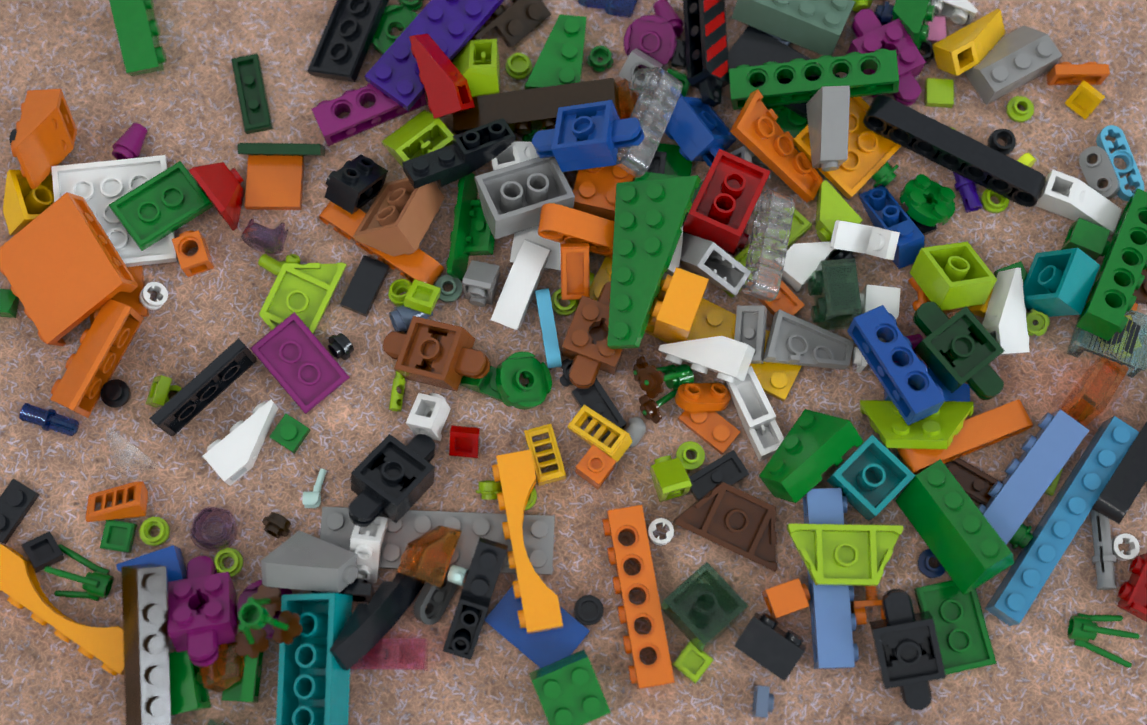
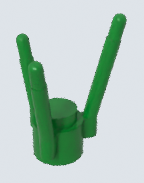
[44,544,114,601]
[1067,613,1140,668]

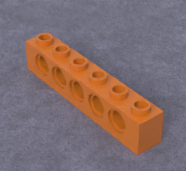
[602,505,675,689]

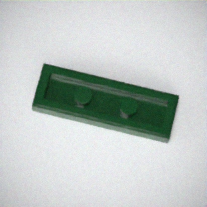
[231,53,273,135]
[238,143,325,156]

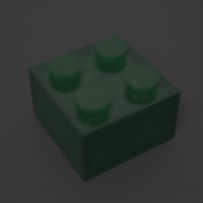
[808,258,862,330]
[661,562,748,653]

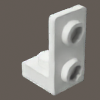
[830,220,900,260]
[350,516,388,583]

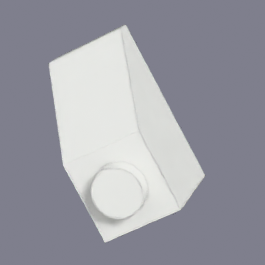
[773,241,834,292]

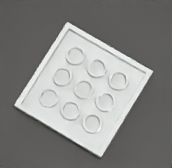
[51,155,178,267]

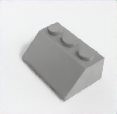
[964,25,1063,105]
[475,157,575,239]

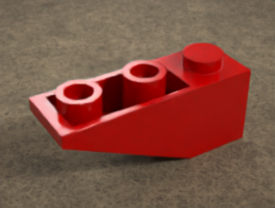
[409,34,475,119]

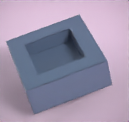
[752,686,774,718]

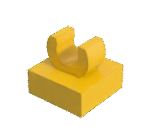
[1064,80,1105,120]

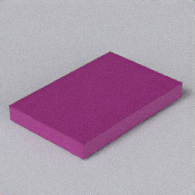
[250,312,350,414]

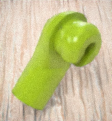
[258,254,301,276]

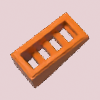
[85,481,148,522]

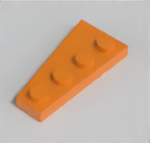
[730,89,823,203]

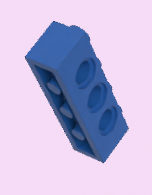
[848,305,945,426]

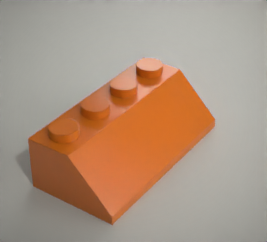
[50,299,144,418]

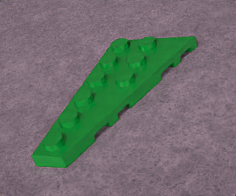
[607,175,701,349]

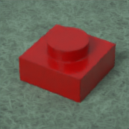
[449,425,480,458]

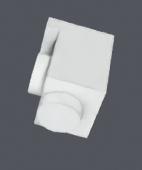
[406,393,451,441]

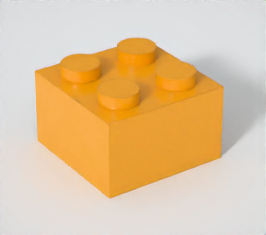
[650,267,709,343]

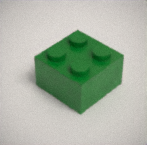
[529,650,611,725]

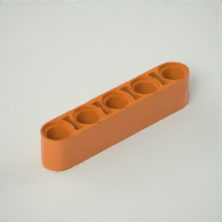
[319,201,444,285]
[538,203,614,258]
[897,399,1034,475]

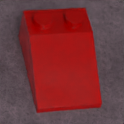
[683,149,771,253]

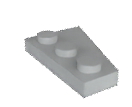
[763,310,854,370]

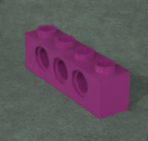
[312,83,427,146]

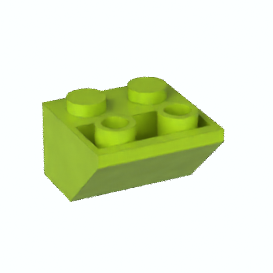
[451,39,500,97]
[381,110,454,168]

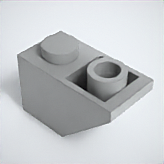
[462,260,500,307]

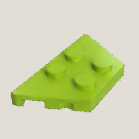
[259,262,347,334]
[860,400,974,449]
[787,524,903,586]

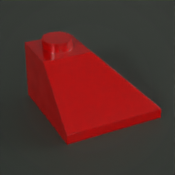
[189,162,245,231]

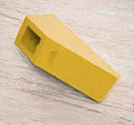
[932,9,1005,76]

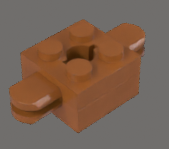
[562,281,624,389]
[383,316,490,392]

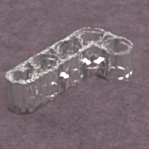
[616,67,683,178]
[742,189,795,302]

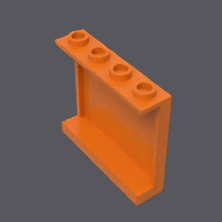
[0,192,138,346]

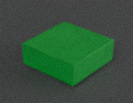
[100,520,137,553]

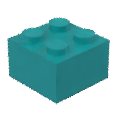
[1023,248,1100,317]
[826,434,916,521]

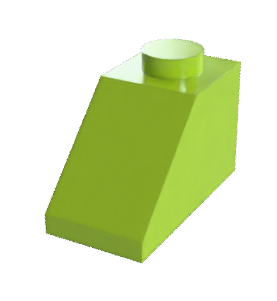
[815,180,863,242]
[650,455,692,502]

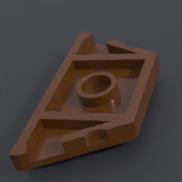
[673,482,777,572]

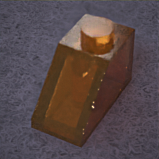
[397,525,462,588]

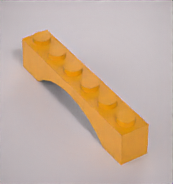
[492,449,563,634]
[0,544,125,676]

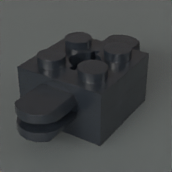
[349,434,436,527]
[869,588,946,710]

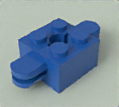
[657,84,737,167]
[532,100,644,172]

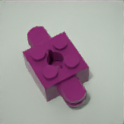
[847,9,926,106]
[168,556,237,667]

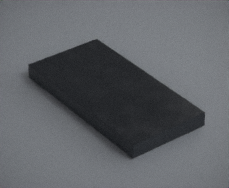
[307,0,389,82]
[728,26,840,120]
[150,338,257,436]

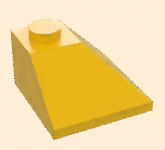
[3,170,54,235]

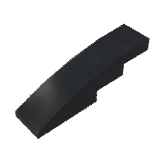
[329,559,427,670]

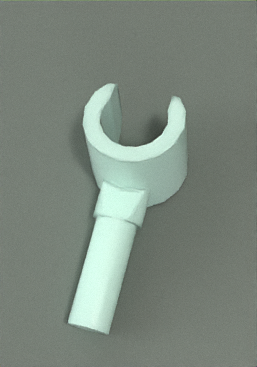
[302,469,327,508]
[447,565,469,586]

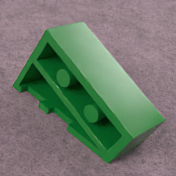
[109,0,166,76]
[525,14,587,90]
[759,409,864,503]

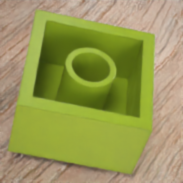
[910,241,997,311]

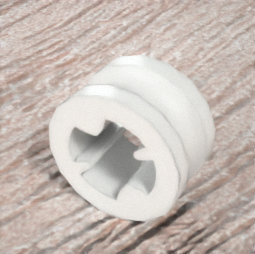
[139,282,168,310]
[647,518,674,546]
[1111,533,1140,561]

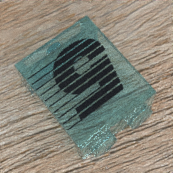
[1067,310,1147,378]

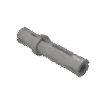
[1090,509,1117,590]

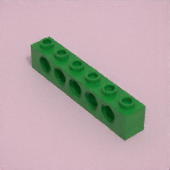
[729,49,899,110]
[1076,188,1147,341]

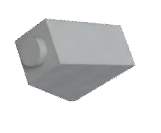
[806,86,850,171]
[679,232,751,296]
[261,531,358,593]

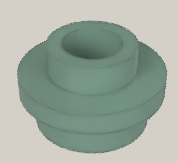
[435,275,463,302]

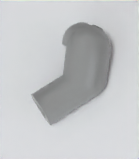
[610,417,646,448]

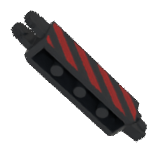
[683,0,730,107]

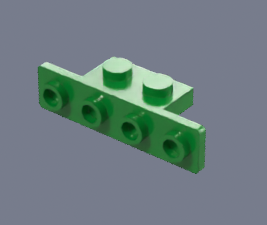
[446,173,495,281]

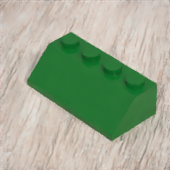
[895,459,1015,596]

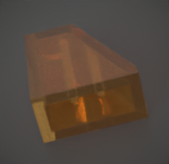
[1056,351,1129,426]

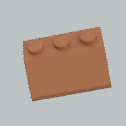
[353,177,445,256]

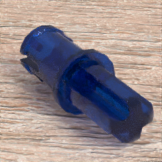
[19,403,79,436]

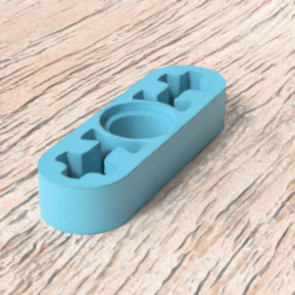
[1096,125,1144,201]
[535,288,562,369]

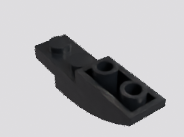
[402,118,516,189]
[443,537,508,660]

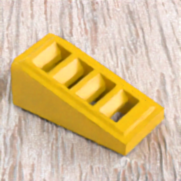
[567,404,632,463]
[524,424,566,486]

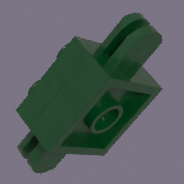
[913,302,1005,400]

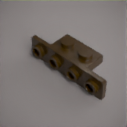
[470,0,552,47]

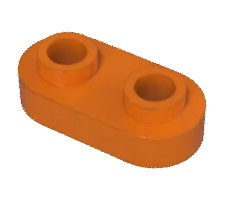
[675,383,731,412]

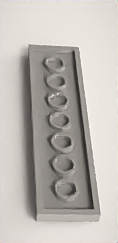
[320,507,555,575]

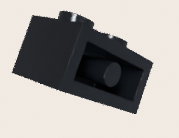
[325,154,388,214]
[734,612,806,681]

